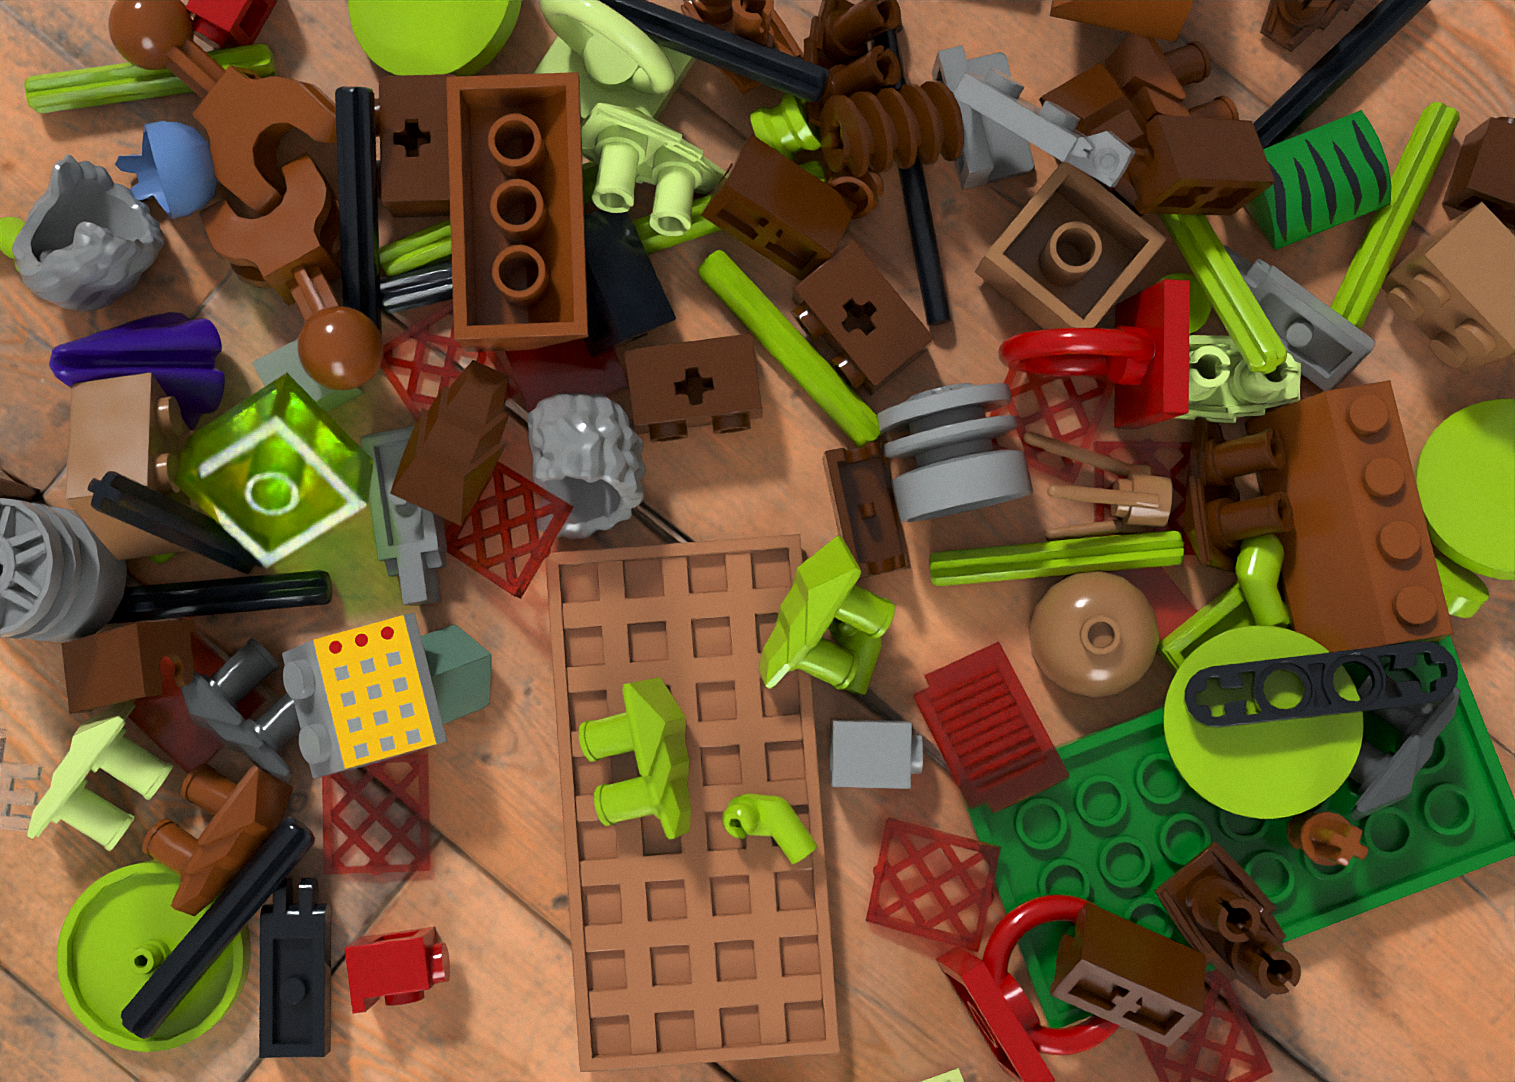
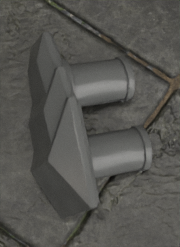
[174,638,301,783]
[1349,675,1461,820]

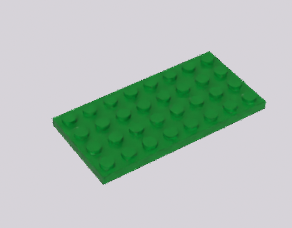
[956,636,1515,1028]

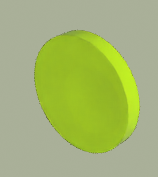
[348,0,522,77]
[1413,399,1515,581]
[1163,625,1364,819]
[57,860,251,1052]

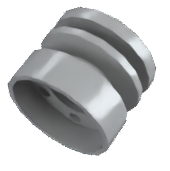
[876,383,1033,523]
[0,498,127,642]

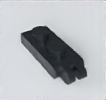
[259,878,331,1058]

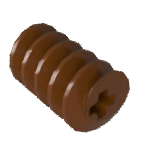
[820,81,964,177]

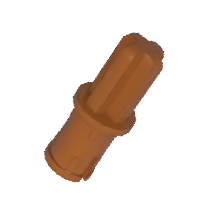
[1286,811,1369,866]

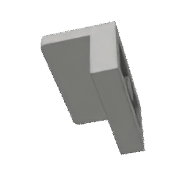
[932,45,1034,190]

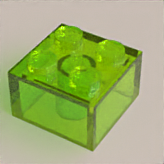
[174,372,374,568]

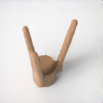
[1023,432,1172,541]

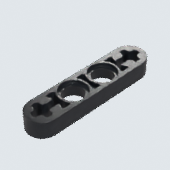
[1183,642,1458,728]

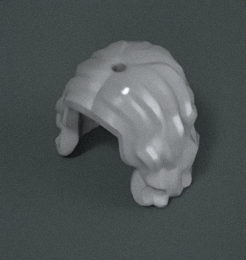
[12,155,164,311]
[527,392,646,540]

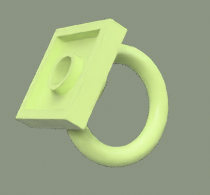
[533,0,697,123]

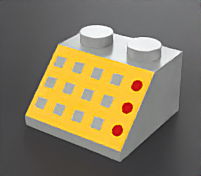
[282,613,447,779]

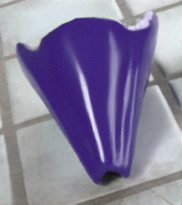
[49,312,225,431]

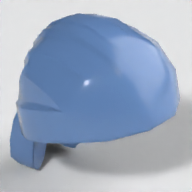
[115,120,218,220]

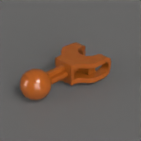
[108,0,337,216]
[199,152,383,391]

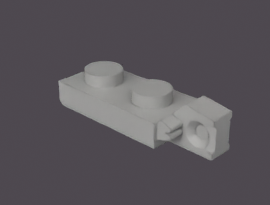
[954,68,1136,187]
[1224,246,1375,391]
[360,426,447,606]

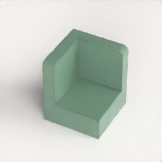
[421,625,492,724]

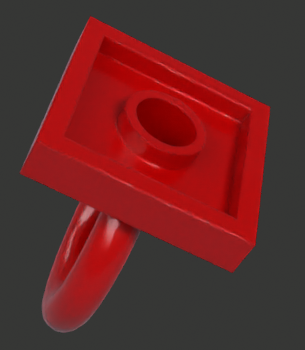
[998,279,1190,429]
[936,894,1119,1082]

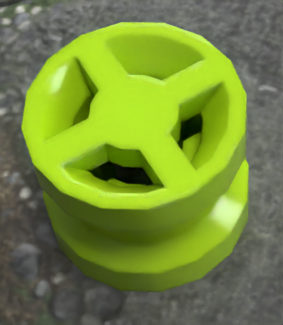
[750,93,822,161]

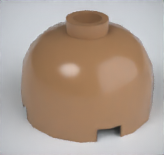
[1029,571,1159,698]

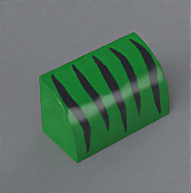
[1245,110,1392,251]

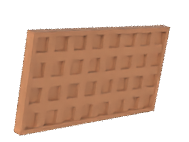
[545,534,840,1073]

